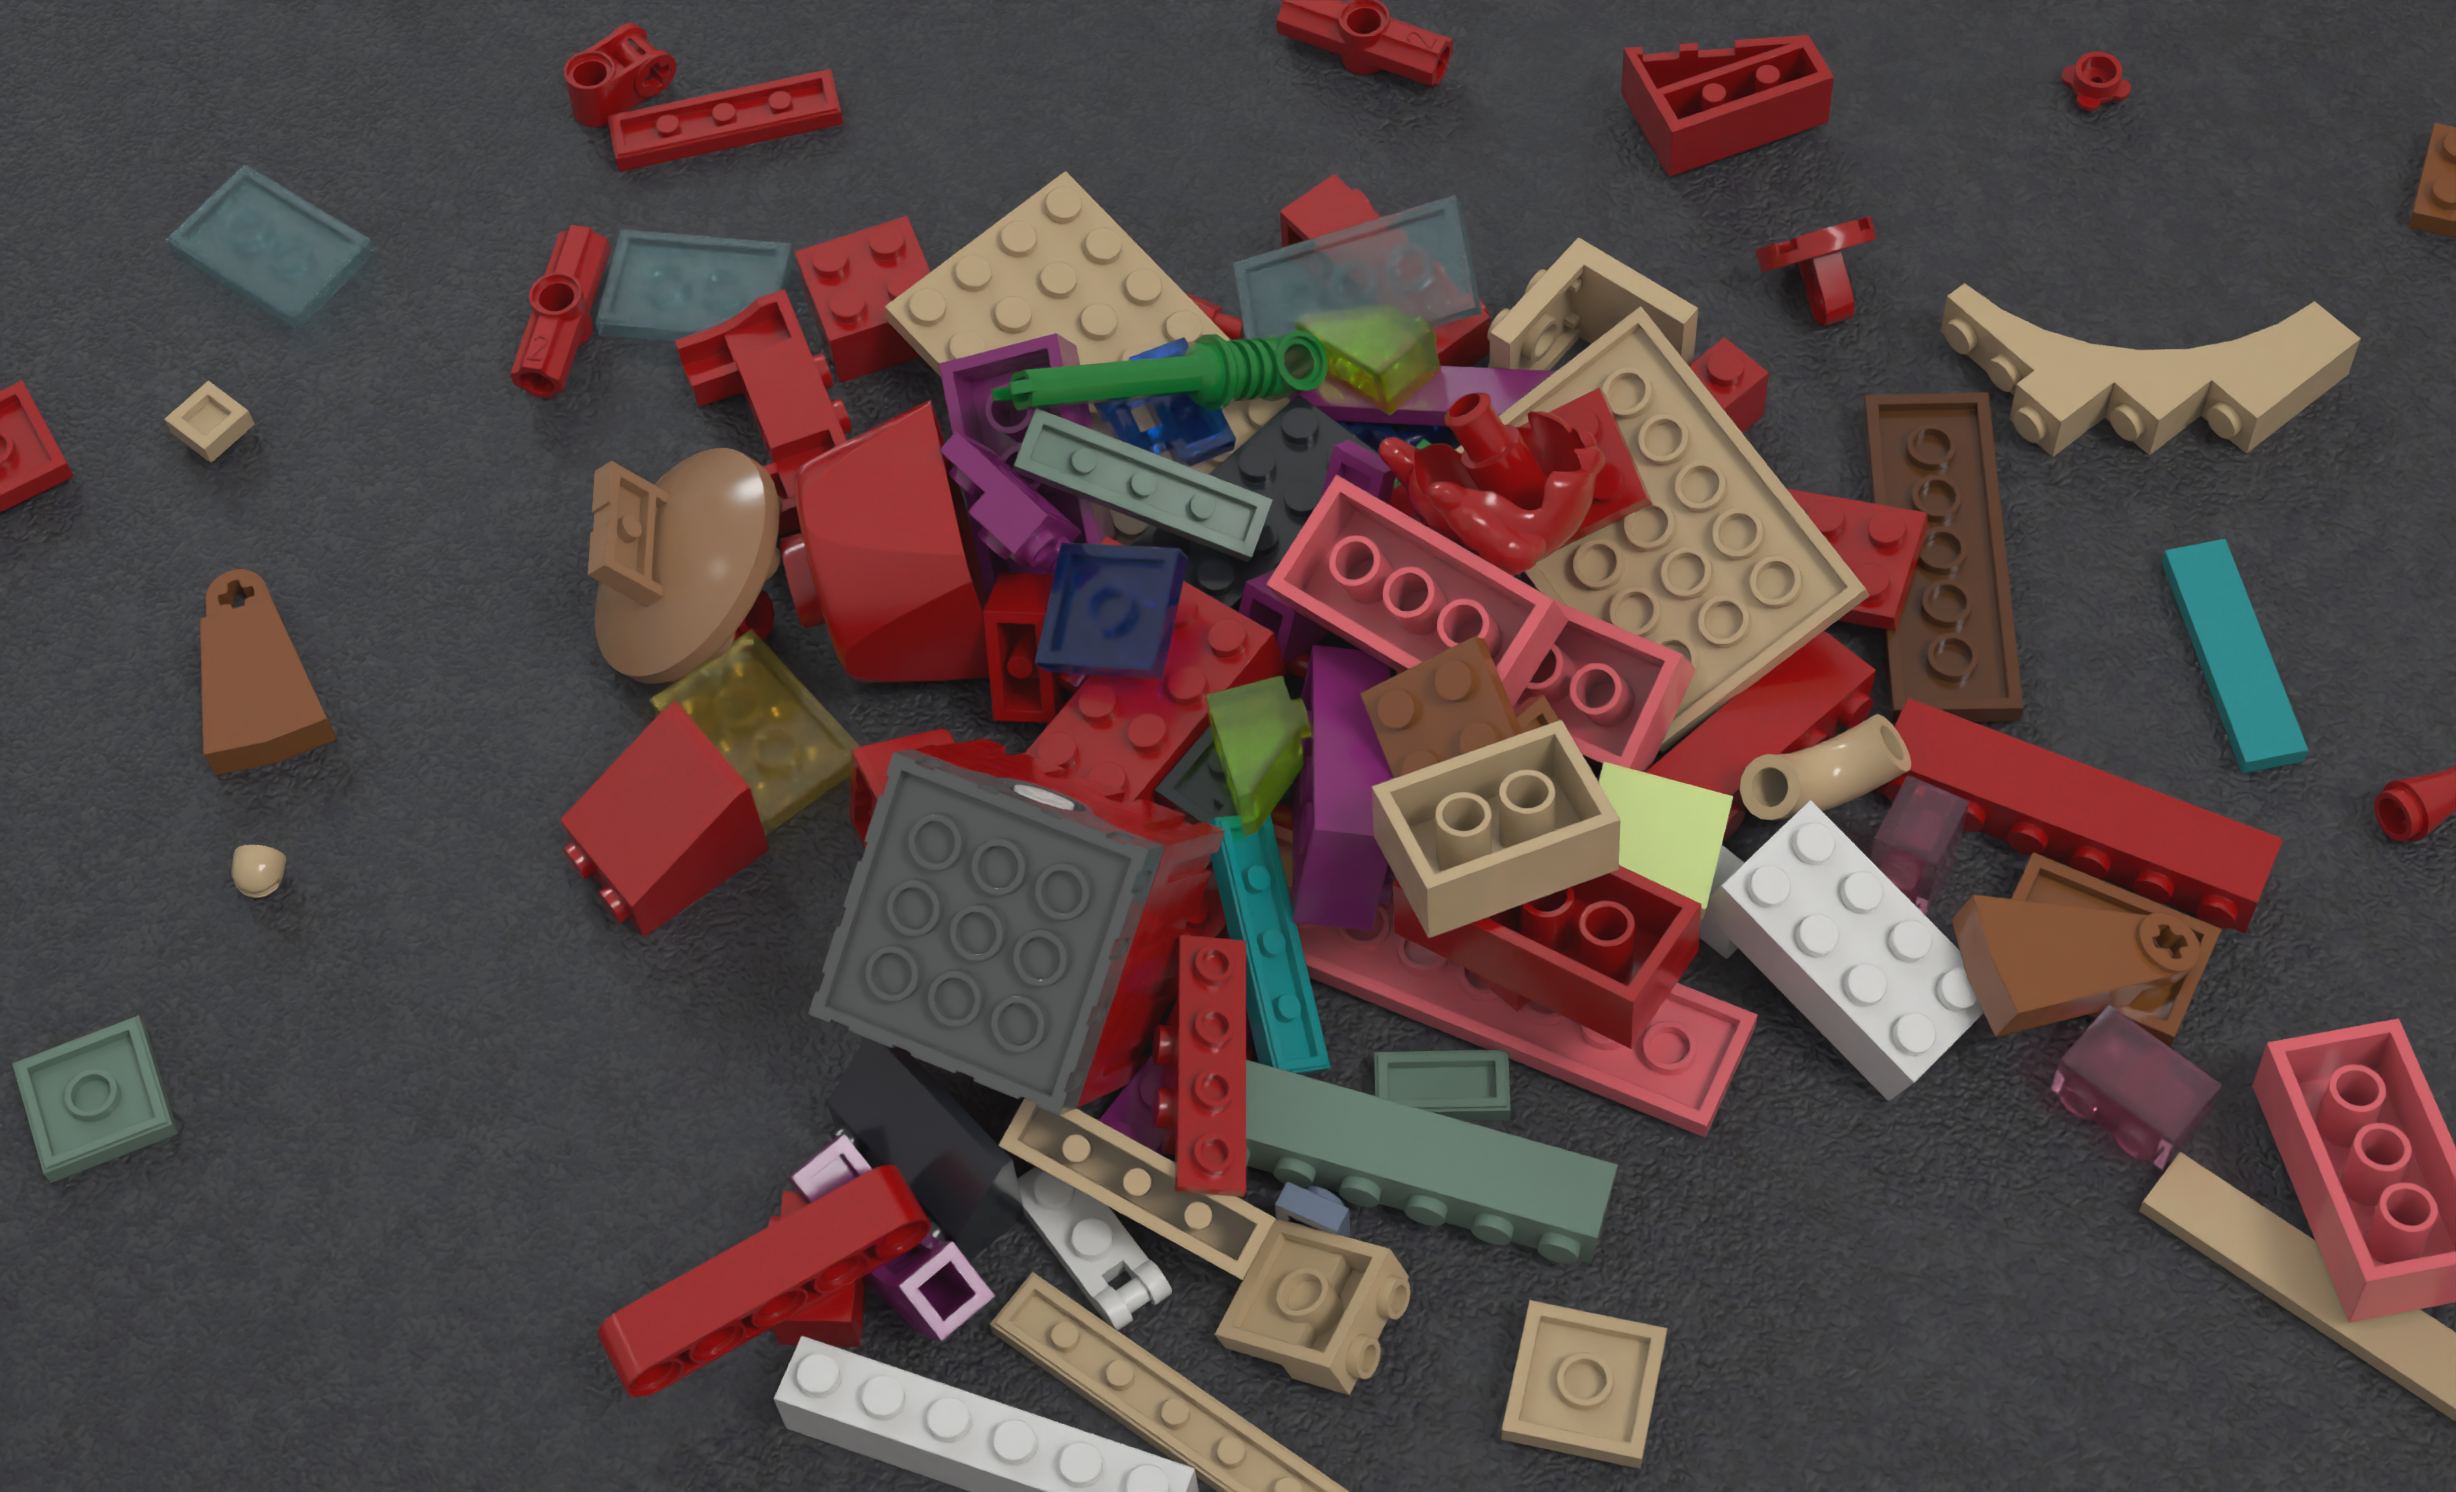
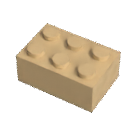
[1372,720,1620,938]

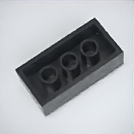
[1128,394,1379,612]

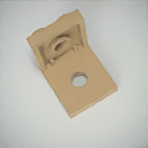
[1487,237,1698,371]

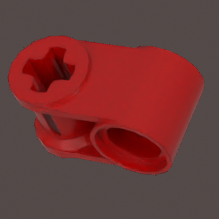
[564,23,677,127]

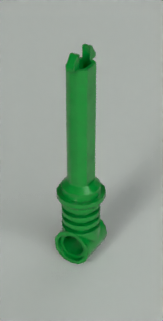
[991,330,1328,411]

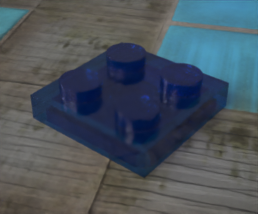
[1035,542,1188,679]

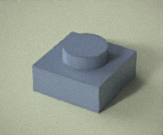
[1275,1182,1351,1238]

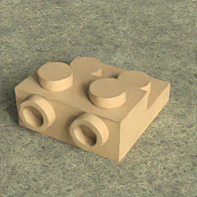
[1215,1219,1410,1395]

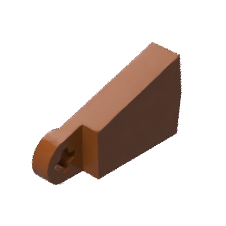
[200,569,337,775]
[1951,895,2200,1037]

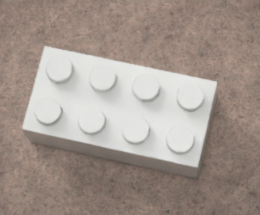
[1705,800,1984,1101]

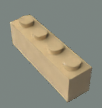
[999,1098,1276,1280]

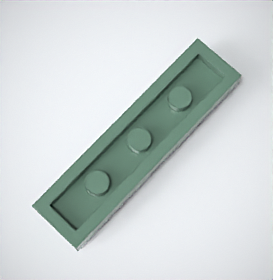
[1012,408,1273,562]

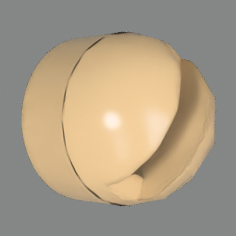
[231,845,286,898]

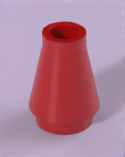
[2374,766,2456,841]

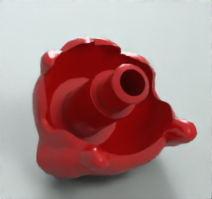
[1378,392,1605,575]

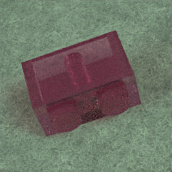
[1870,775,1969,918]
[2051,1004,2222,1170]

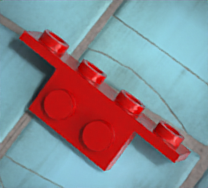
[1152,935,1246,1197]

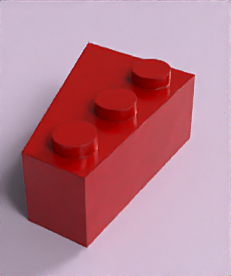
[1621,35,1834,177]

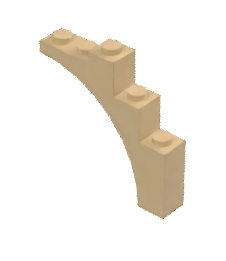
[1941,283,2361,457]

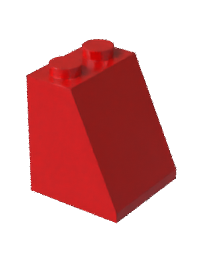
[560,701,770,937]

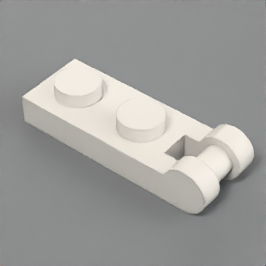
[1017,1167,1172,1331]

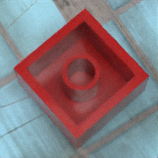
[795,216,930,383]

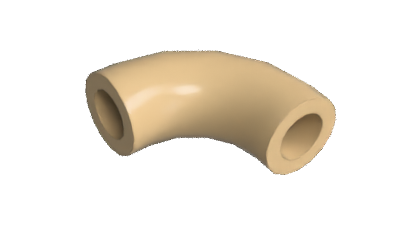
[1740,714,1911,821]

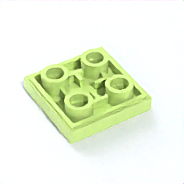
[1598,762,1733,920]

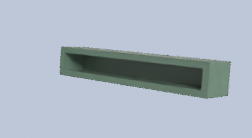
[1246,1060,1618,1264]

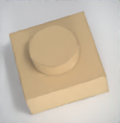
[164,381,255,463]

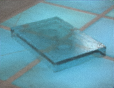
[166,164,376,330]
[595,229,794,342]

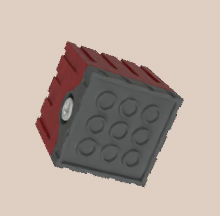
[808,739,1225,1116]

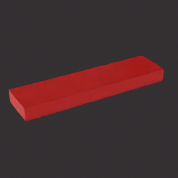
[608,69,844,172]

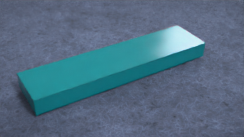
[2161,539,2308,774]
[1206,812,1331,1076]

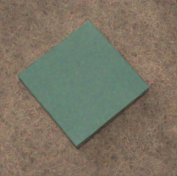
[12,1015,178,1183]

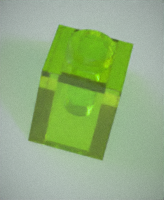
[1294,303,1441,415]
[1205,675,1311,836]

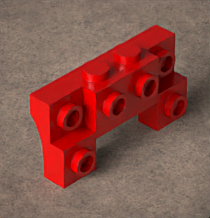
[675,289,853,536]

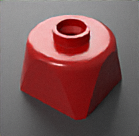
[780,399,989,683]

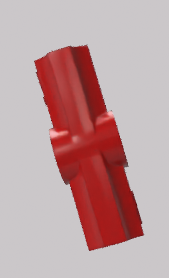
[1276,0,1453,87]
[510,225,611,399]

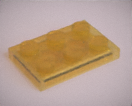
[650,629,860,836]

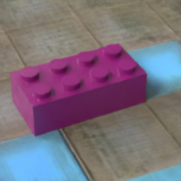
[938,333,1116,602]
[1292,645,1394,931]

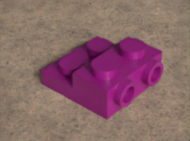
[939,431,1081,574]

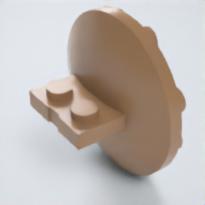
[588,448,783,684]

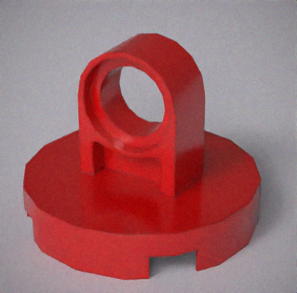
[1755,216,1877,327]

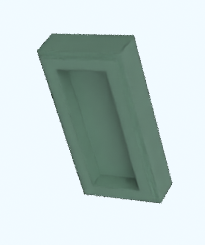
[1374,1050,1510,1121]

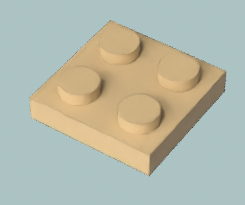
[1502,1300,1667,1469]

